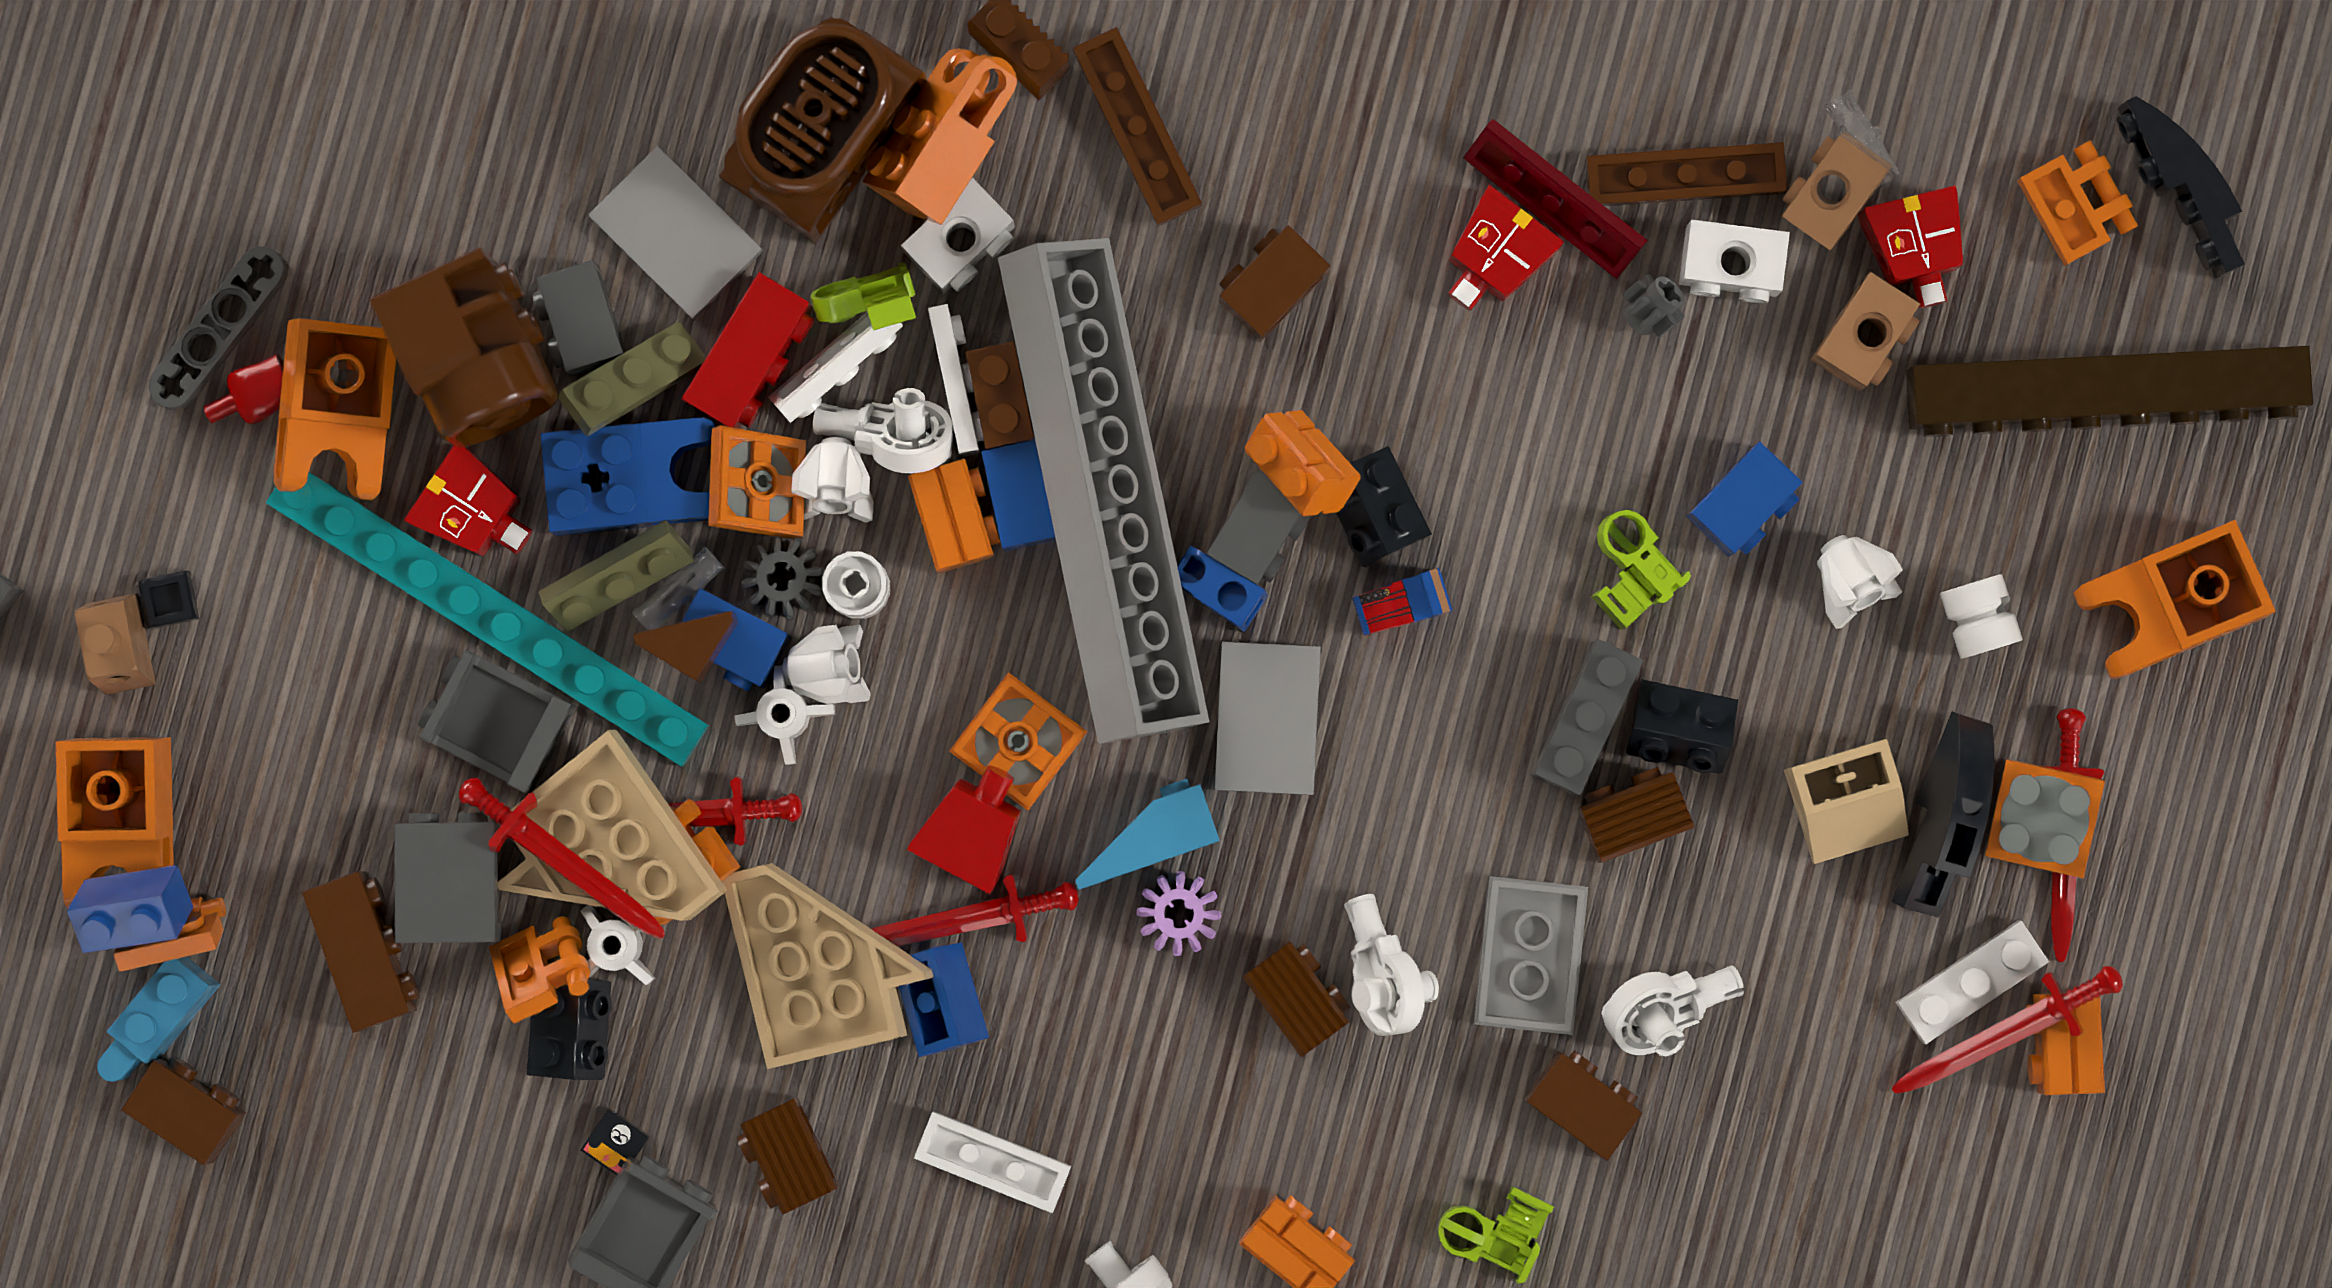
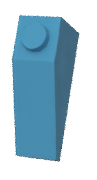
[1075,779,1220,890]

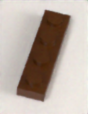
[1073,27,1202,227]
[1586,142,1788,206]

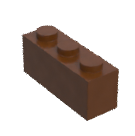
[302,871,419,1033]

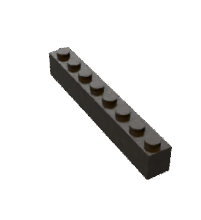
[1906,346,2313,437]

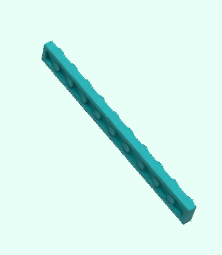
[265,472,710,767]

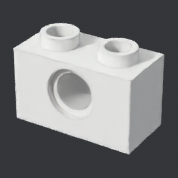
[901,178,1015,294]
[1679,220,1790,303]

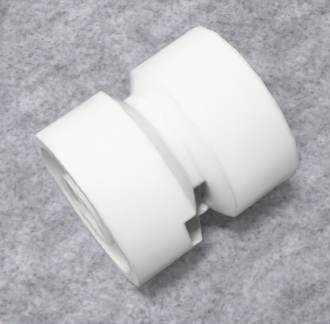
[822,552,890,619]
[1940,574,2023,659]

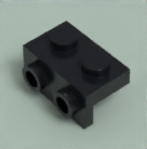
[1336,446,1432,567]
[1626,679,1738,774]
[527,980,612,1080]

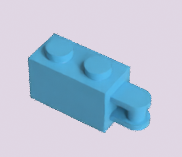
[97,956,221,1082]

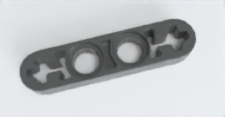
[149,246,288,410]

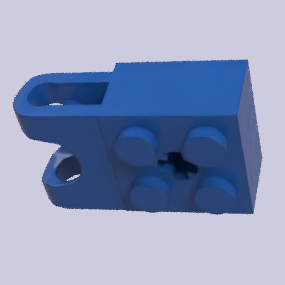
[540,418,715,536]

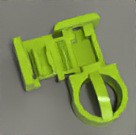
[810,262,916,331]
[1591,510,1691,630]
[1437,1186,1554,1283]

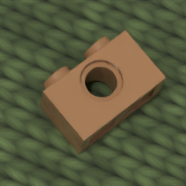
[1782,132,1893,250]
[1810,272,1920,392]

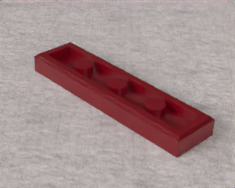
[1463,119,1648,279]

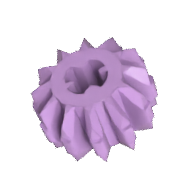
[1137,871,1221,956]

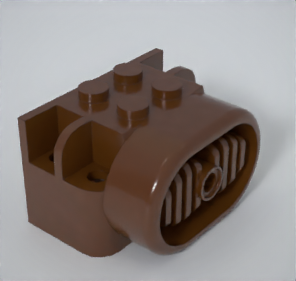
[719,16,927,244]
[369,247,559,447]

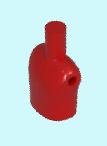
[203,354,284,424]

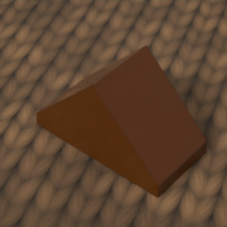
[633,611,738,683]

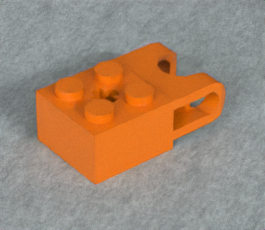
[862,48,1017,225]
[274,318,396,500]
[2073,520,2276,679]
[56,737,174,908]

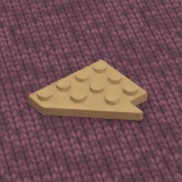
[497,730,727,921]
[722,863,933,1069]

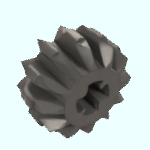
[741,536,825,620]

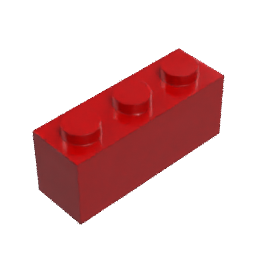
[681,272,815,429]

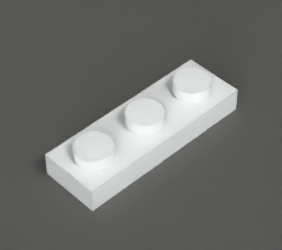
[928,304,984,457]
[768,312,903,423]
[1895,920,2049,1044]
[914,1111,1071,1213]

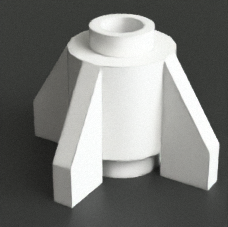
[791,437,874,523]
[1817,535,1903,629]
[783,625,871,704]
[735,665,836,765]
[581,905,655,985]

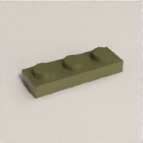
[558,321,706,437]
[539,520,694,632]

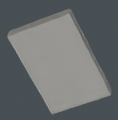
[588,146,763,320]
[1214,642,1321,795]
[1473,876,1588,1035]

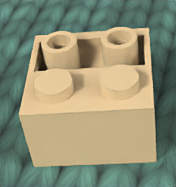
[1784,739,1909,864]

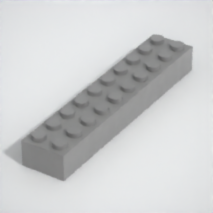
[998,238,1209,744]

